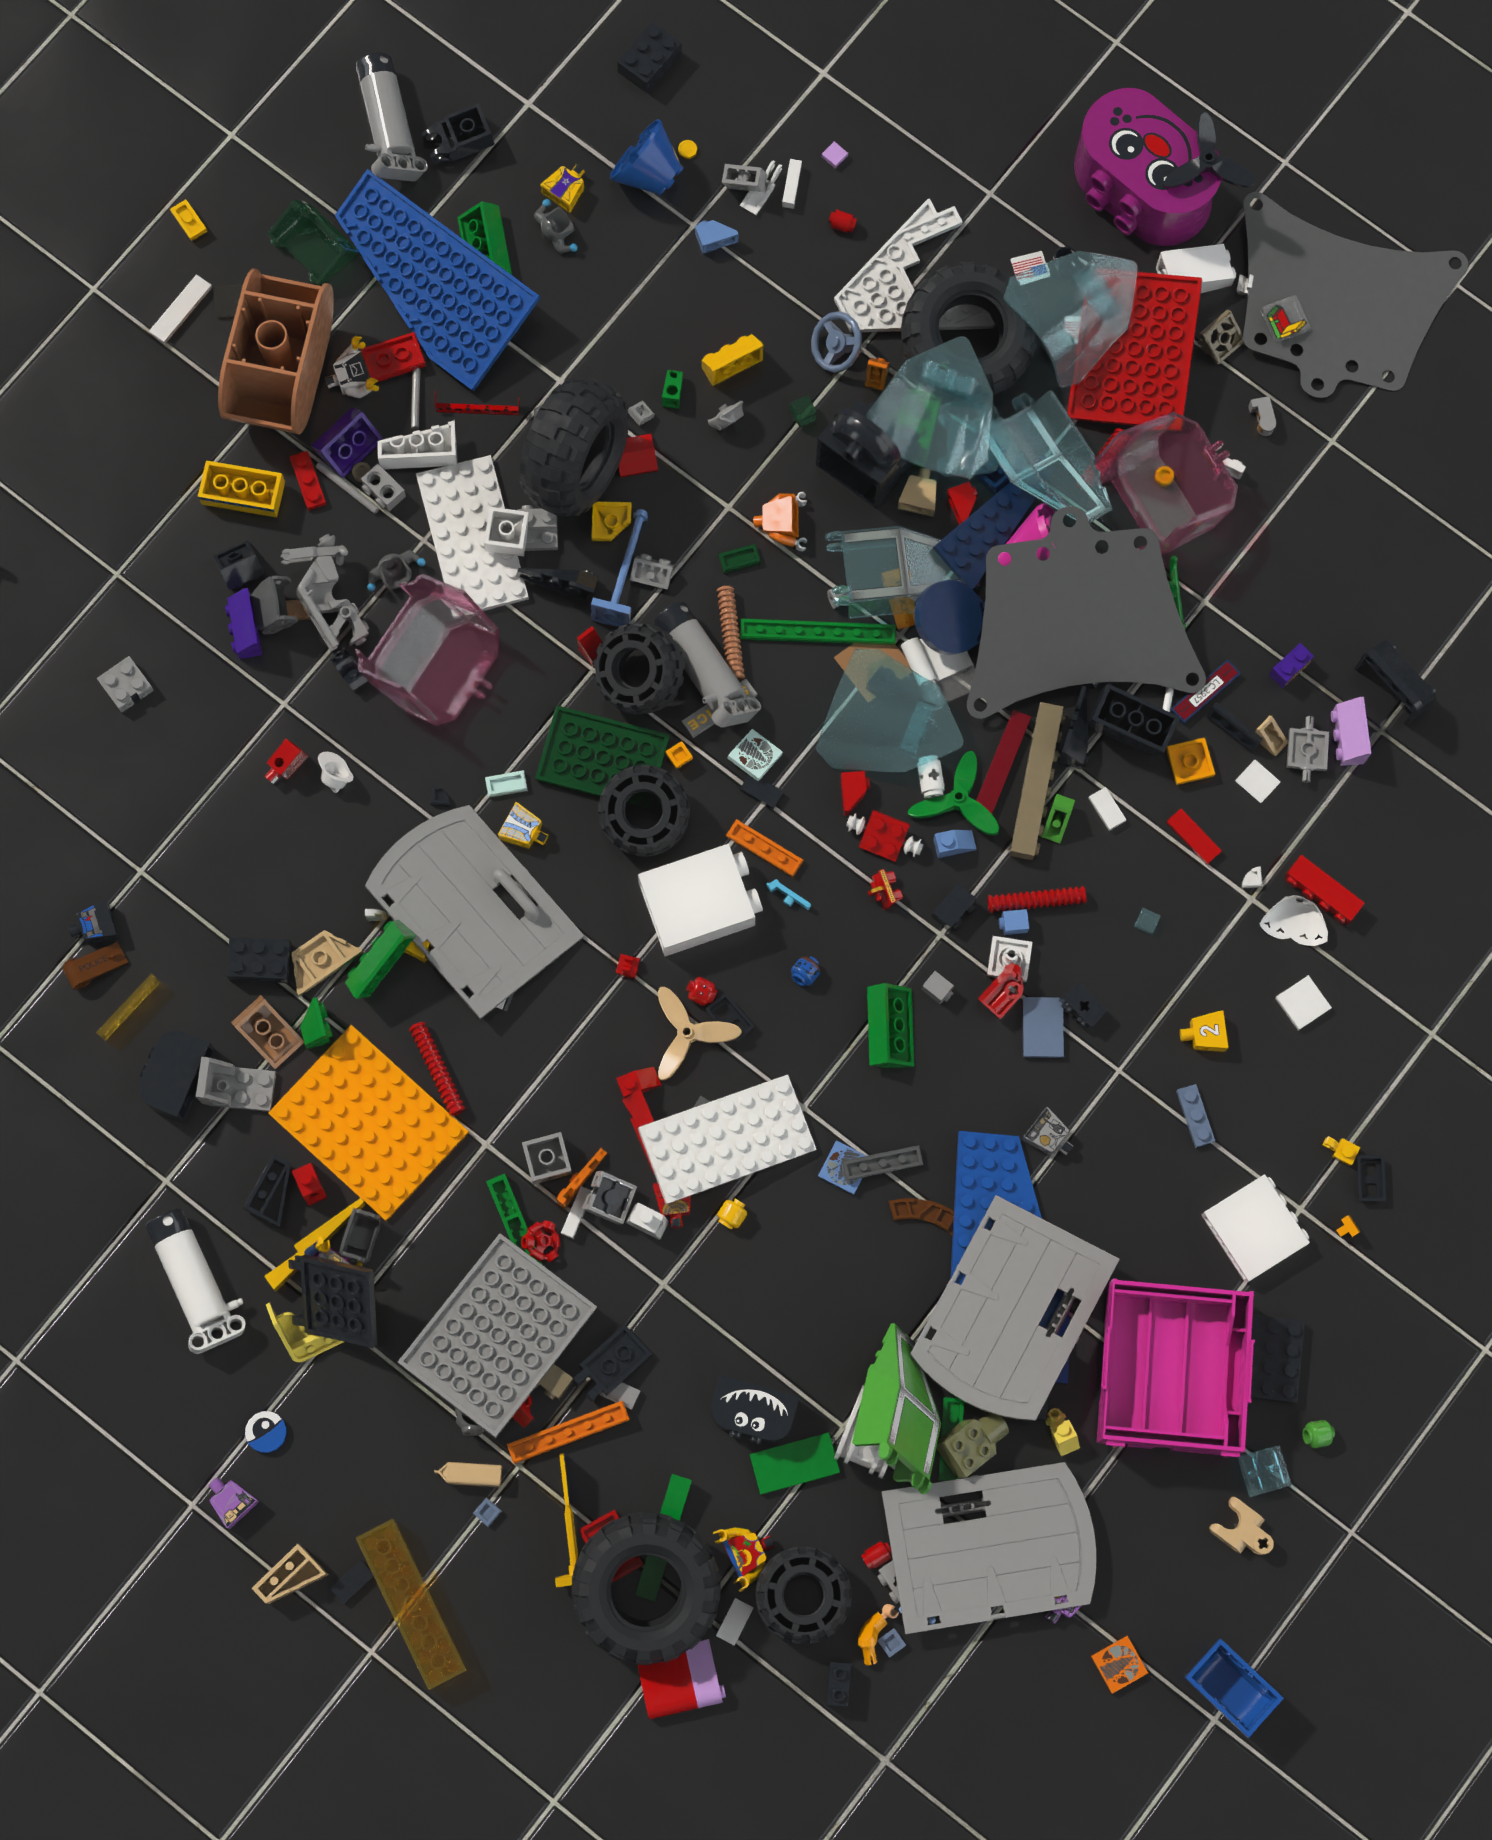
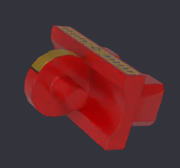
[868,869,903,909]

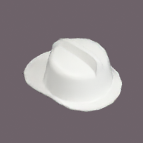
[318,752,354,793]

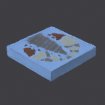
[818,1140,866,1195]

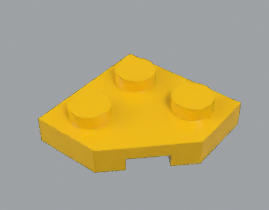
[592,502,632,541]

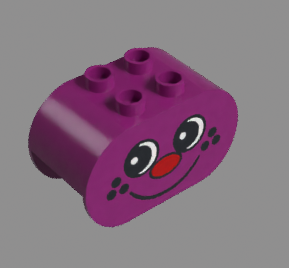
[1074,88,1221,246]

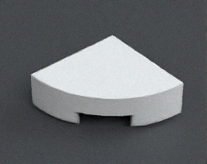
[1242,866,1263,888]
[365,909,387,921]

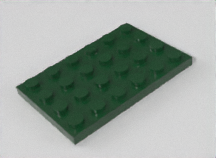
[535,705,670,810]

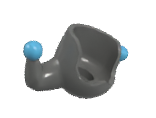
[534,199,577,254]
[367,550,426,591]

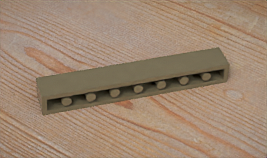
[1009,702,1066,860]

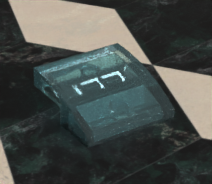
[1237,1445,1292,1497]

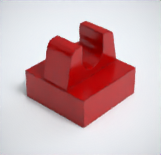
[616,954,640,979]

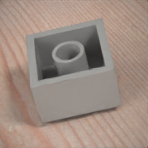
[522,1132,572,1185]

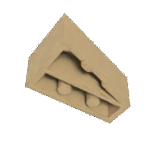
[252,1544,329,1604]

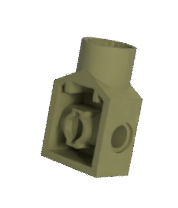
[936,1412,1009,1478]

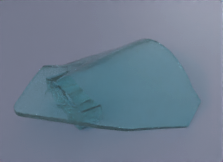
[1003,251,1138,388]
[867,336,993,479]
[816,649,963,772]

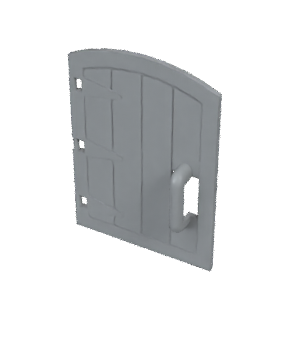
[365,805,584,1019]
[910,1195,1120,1421]
[882,1462,1096,1634]

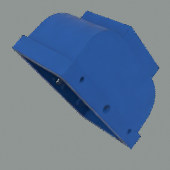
[1184,1639,1284,1738]

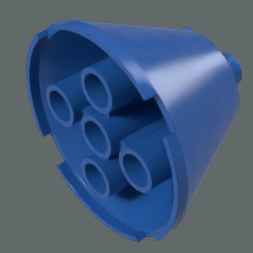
[610,119,684,196]

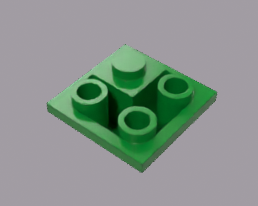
[300,997,333,1049]

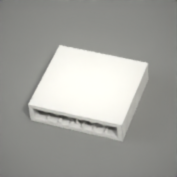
[1201,1174,1310,1283]

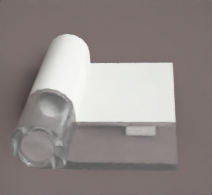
[901,638,975,711]

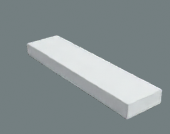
[149,274,212,345]

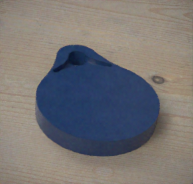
[914,580,985,655]

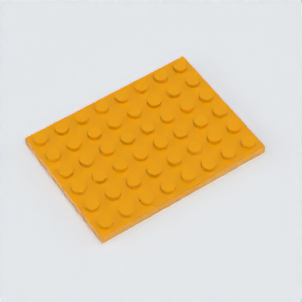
[268,1025,469,1221]

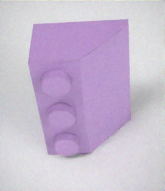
[1331,697,1371,766]

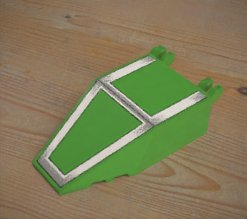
[852,1323,941,1495]

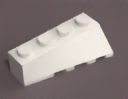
[378,420,457,469]

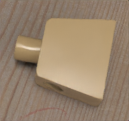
[898,468,936,517]

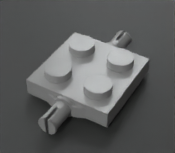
[1287,716,1329,783]

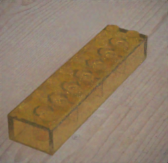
[356,1519,468,1690]

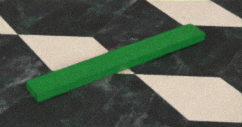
[740,619,896,645]

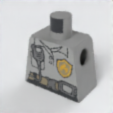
[1022,1107,1073,1155]

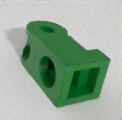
[662,370,683,409]

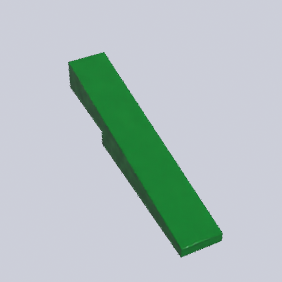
[486,1173,542,1265]
[635,1474,692,1602]

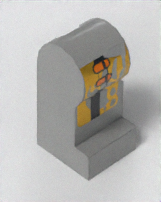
[1248,396,1276,436]

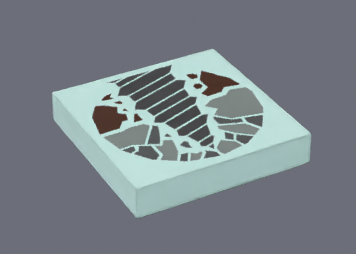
[727,729,783,781]

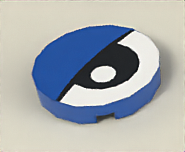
[245,1411,287,1453]

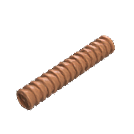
[717,586,745,681]

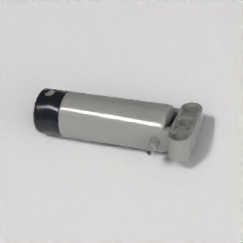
[356,52,428,181]
[653,602,761,727]

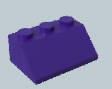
[311,407,384,478]
[225,588,262,659]

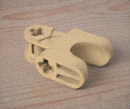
[1209,1497,1274,1555]

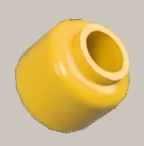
[717,1198,747,1230]

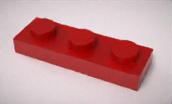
[290,451,326,511]

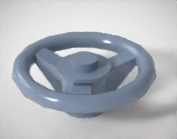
[811,311,862,373]

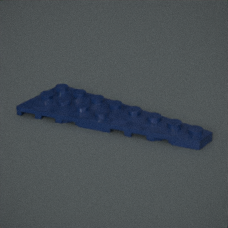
[933,455,1055,589]

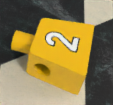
[1180,1010,1228,1052]

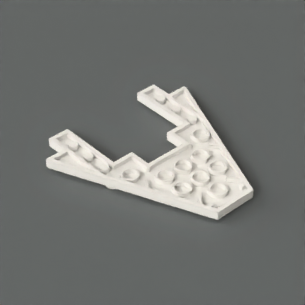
[834,199,995,333]

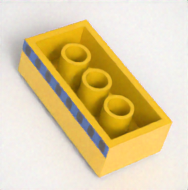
[198,460,285,517]

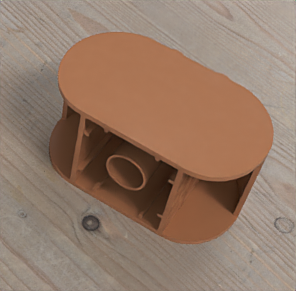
[218,269,334,434]

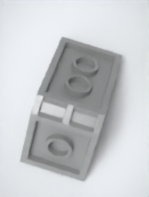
[196,1057,276,1112]

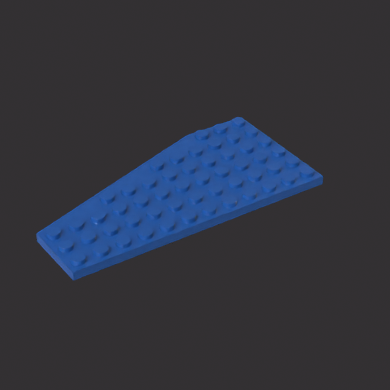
[335,169,541,391]
[950,1131,1071,1384]

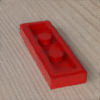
[1166,809,1222,865]

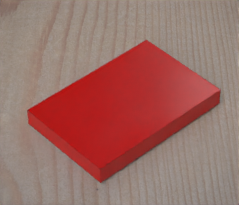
[360,332,426,382]
[579,1510,644,1583]

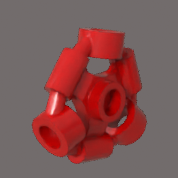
[521,1220,560,1262]

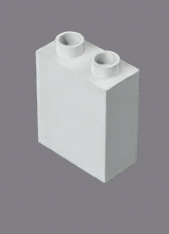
[638,844,763,956]

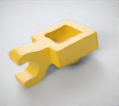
[1322,1136,1360,1166]

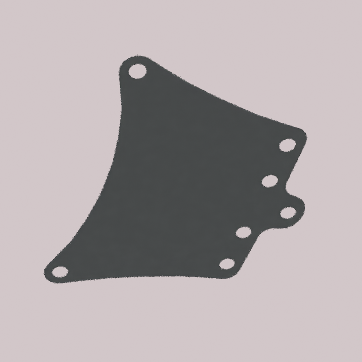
[1243,192,1468,398]
[967,506,1206,719]

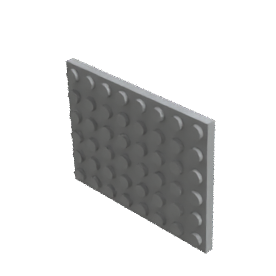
[398,1234,597,1438]

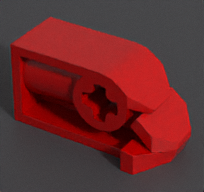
[978,963,1023,1019]

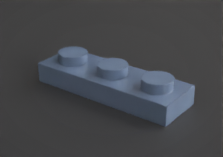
[1176,1084,1215,1148]

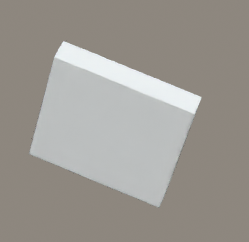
[1275,975,1332,1031]

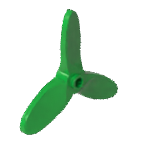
[908,751,999,836]

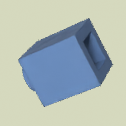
[999,909,1029,935]

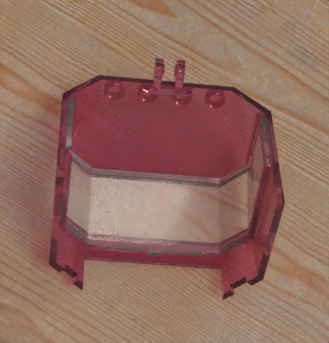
[1093,412,1238,555]
[355,574,500,726]

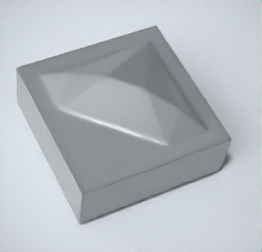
[628,401,655,426]

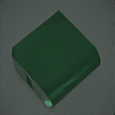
[789,395,816,427]

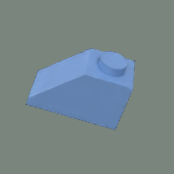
[695,220,738,254]
[933,830,976,858]

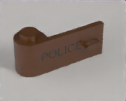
[62,942,128,990]

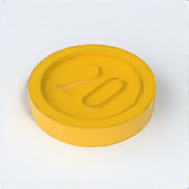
[678,140,697,159]

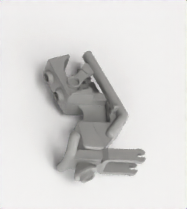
[280,534,369,652]

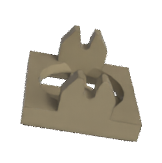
[1198,310,1244,364]

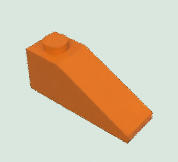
[865,358,890,390]

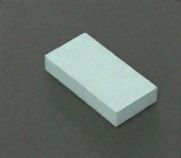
[485,770,528,798]

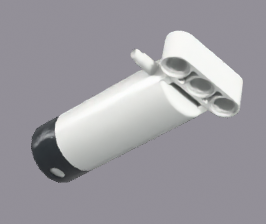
[145,1208,246,1354]

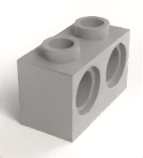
[361,464,406,511]

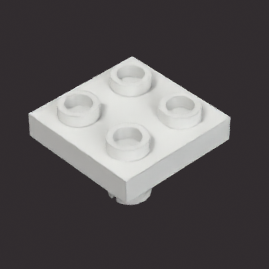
[987,936,1032,982]

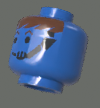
[791,956,821,986]

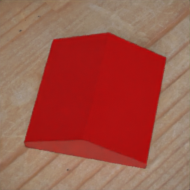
[618,434,658,477]

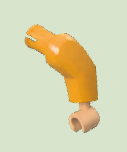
[858,1604,899,1665]

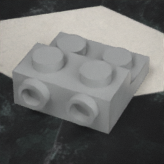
[518,505,558,551]

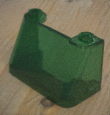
[266,199,359,286]

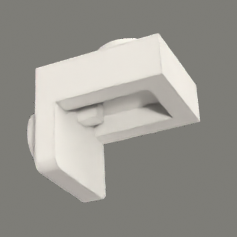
[1213,457,1246,481]

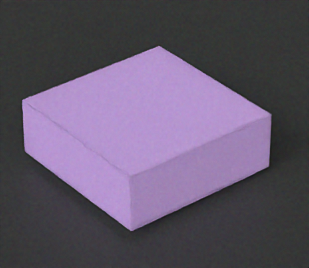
[821,141,848,168]

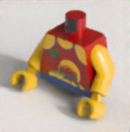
[713,1527,775,1592]

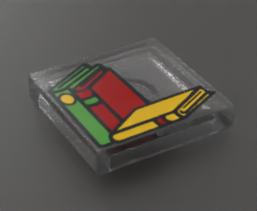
[1260,295,1311,343]

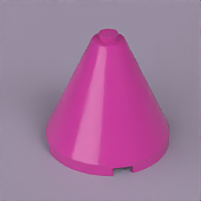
[998,503,1056,566]

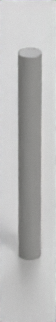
[411,368,420,429]
[316,462,379,514]

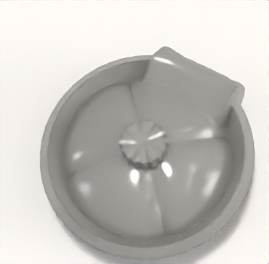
[708,401,744,430]

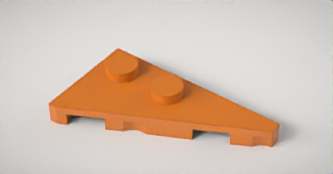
[556,1148,607,1210]

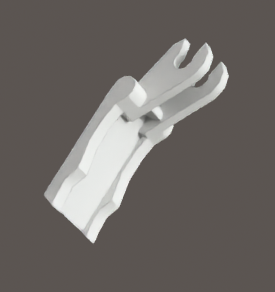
[740,160,782,215]

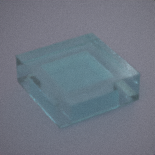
[1134,908,1160,934]

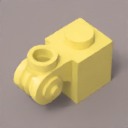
[1045,1408,1080,1456]

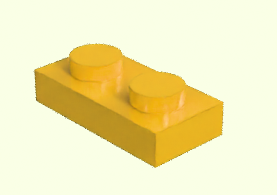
[170,199,207,241]

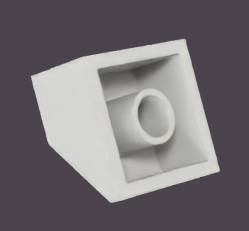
[484,507,529,556]

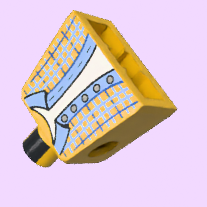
[498,802,549,849]

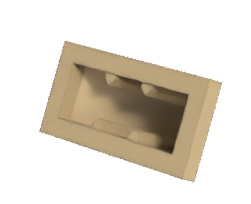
[1255,716,1288,756]

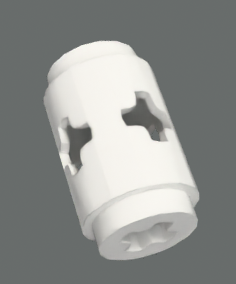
[917,756,945,799]

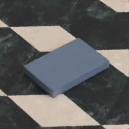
[1022,997,1064,1058]

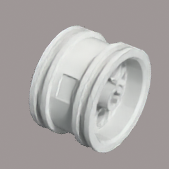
[834,1385,888,1478]

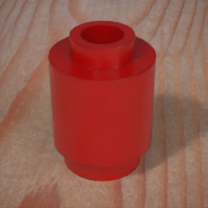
[828,209,857,233]
[861,1541,892,1570]

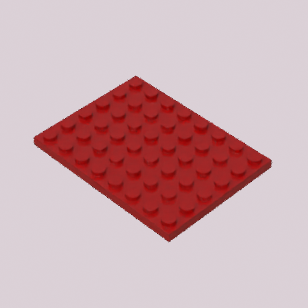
[1067,268,1203,430]

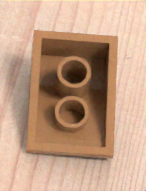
[231,995,304,1069]

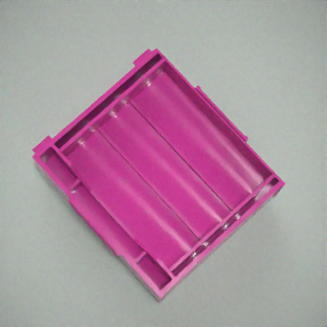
[1097,1279,1255,1458]

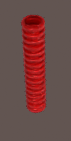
[987,886,1087,913]
[409,1022,465,1116]

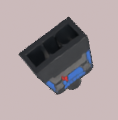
[68,899,119,943]

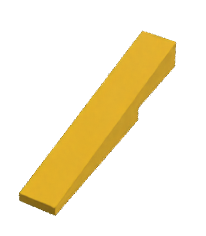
[265,1198,366,1291]

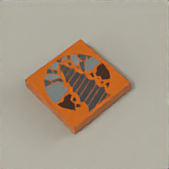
[1091,1636,1148,1694]

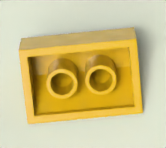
[702,334,763,386]

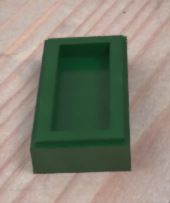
[718,544,761,573]

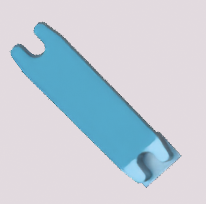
[767,879,811,910]

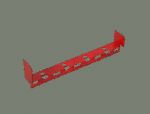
[435,391,520,415]

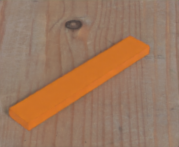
[507,1400,630,1464]

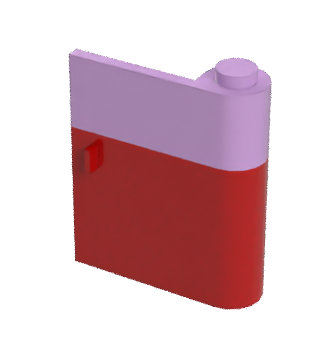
[637,1639,726,1720]

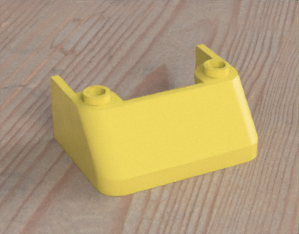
[266,1303,344,1362]

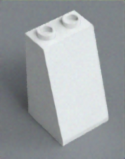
[1156,244,1236,293]

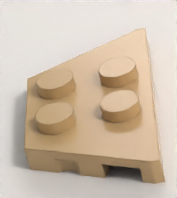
[291,930,363,996]

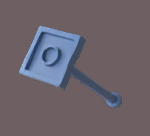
[591,509,648,628]

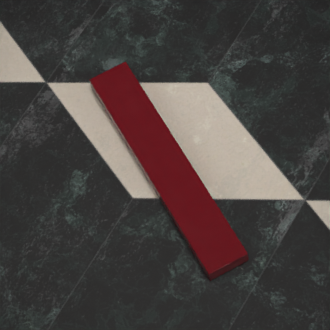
[976,710,1031,814]

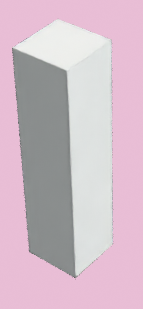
[782,159,802,209]
[561,1186,592,1239]

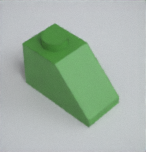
[1042,794,1075,843]

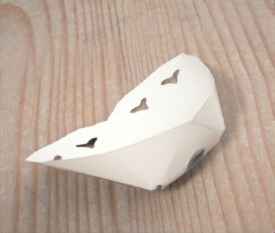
[1260,895,1328,946]

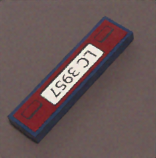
[1170,659,1241,725]

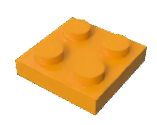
[1166,737,1215,785]

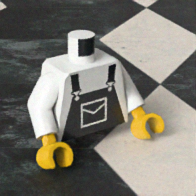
[325,336,379,398]

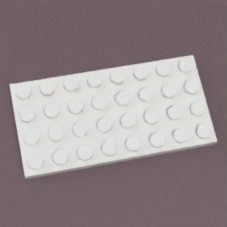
[416,455,529,618]
[638,1075,817,1204]

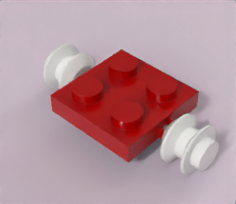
[846,810,924,862]

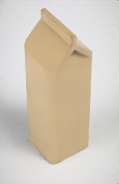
[434,1462,502,1487]

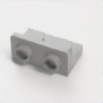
[630,554,674,589]

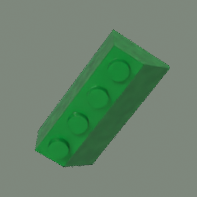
[457,201,512,275]
[345,920,417,999]
[867,983,914,1068]

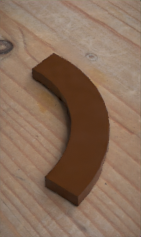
[888,1198,954,1237]

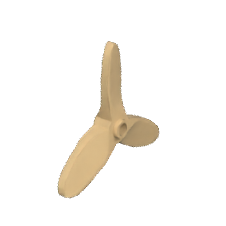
[658,987,742,1081]

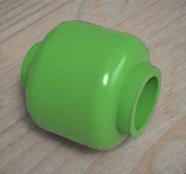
[1302,1420,1335,1448]

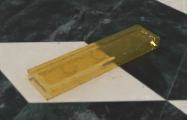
[96,973,160,1041]

